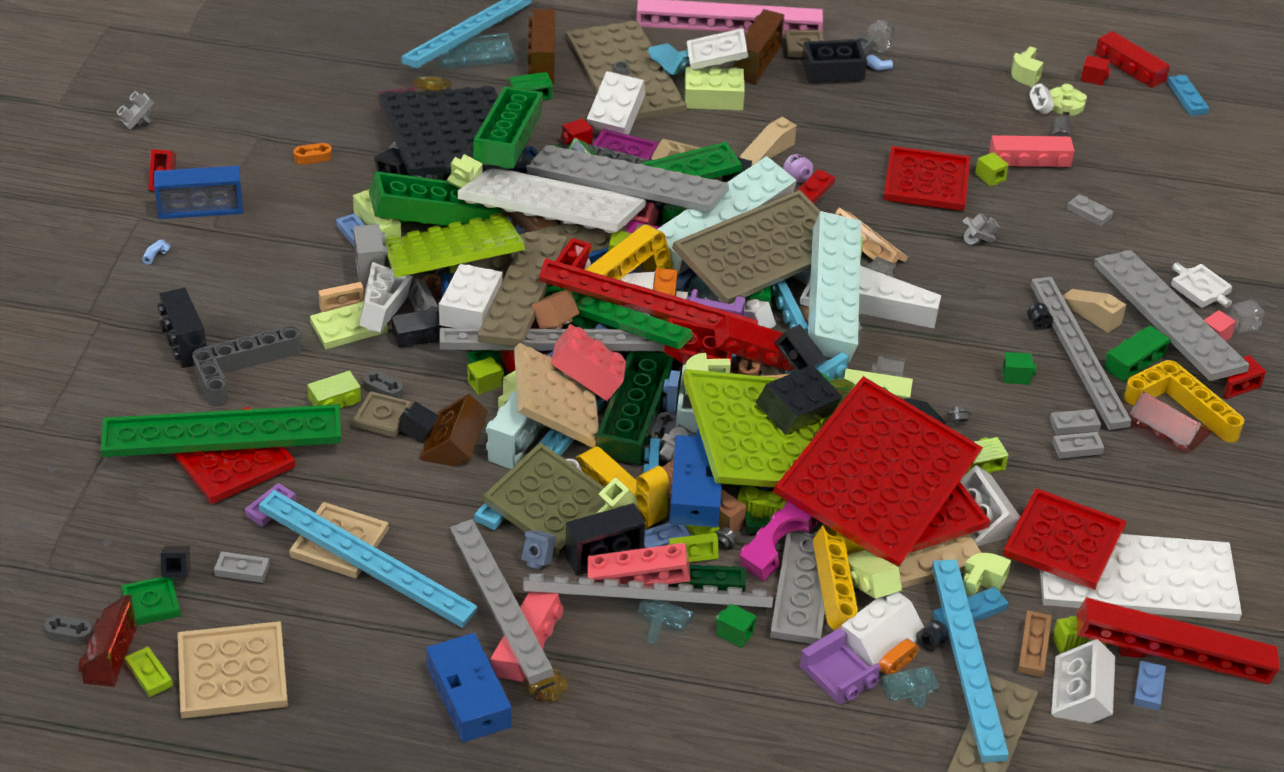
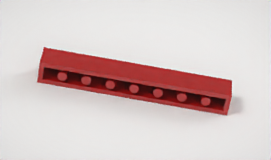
[1076,597,1280,685]

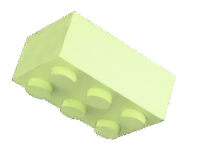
[684,67,744,110]

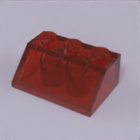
[1129,391,1212,451]
[78,595,137,687]

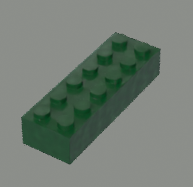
[596,351,675,465]

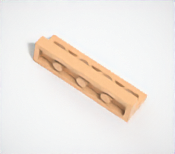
[835,208,908,271]

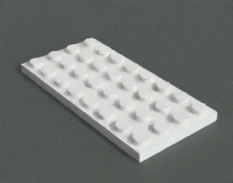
[458,169,646,233]
[1040,534,1242,621]

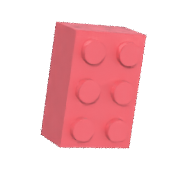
[551,324,626,401]

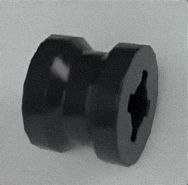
[1027,303,1053,330]
[916,620,949,652]

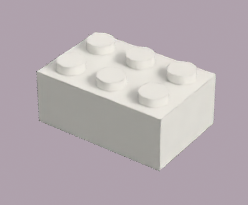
[587,71,646,135]
[439,264,502,329]

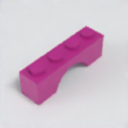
[739,501,820,582]

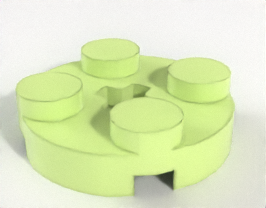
[1050,84,1087,115]

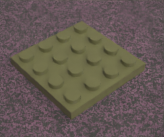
[482,442,606,555]

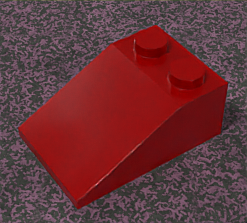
[664,317,732,365]

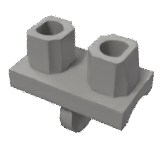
[117,91,154,130]
[963,213,1000,245]
[659,427,689,464]

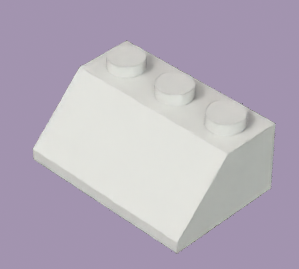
[960,465,1020,546]
[841,592,924,667]
[1052,639,1115,723]

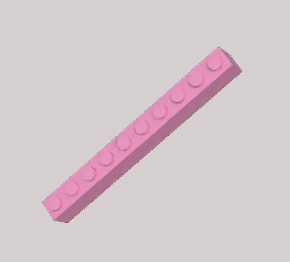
[637,0,823,35]

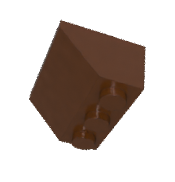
[419,394,488,467]

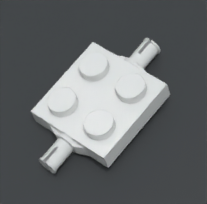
[1171,262,1232,308]

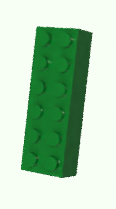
[473,86,543,169]
[369,171,503,226]

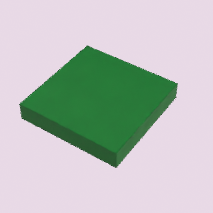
[121,577,181,627]

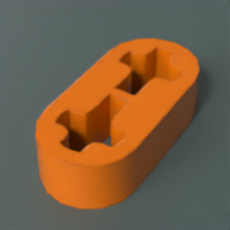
[293,143,332,165]
[878,638,919,677]

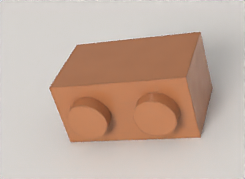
[531,289,579,329]

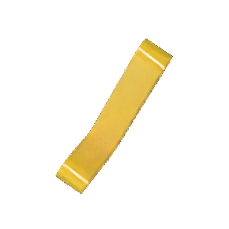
[585,224,673,296]
[1124,360,1244,442]
[575,446,669,529]
[813,524,868,630]

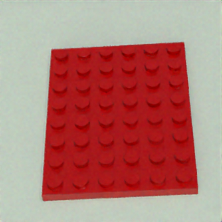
[773,376,983,567]

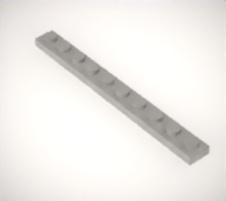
[1030,277,1132,430]
[440,328,665,352]
[450,519,554,685]
[523,574,773,607]

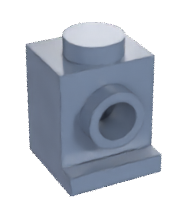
[521,529,557,569]

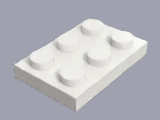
[687,29,748,70]

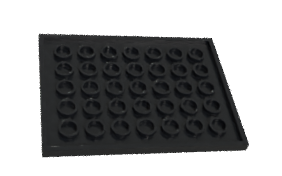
[378,86,531,176]

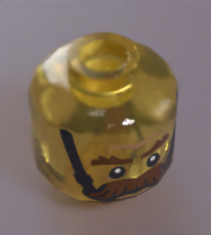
[529,668,568,702]

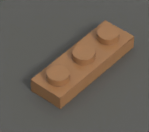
[1018,610,1052,677]

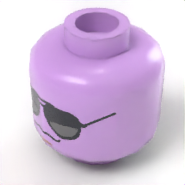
[783,154,813,183]

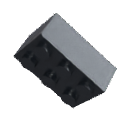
[802,39,867,83]
[157,287,206,368]
[755,365,843,435]
[565,503,645,576]

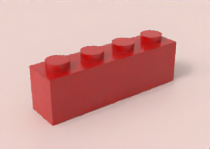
[1095,31,1170,88]
[714,315,793,372]

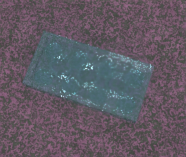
[437,33,515,68]

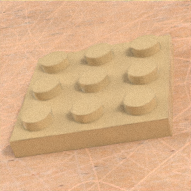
[289,502,389,578]

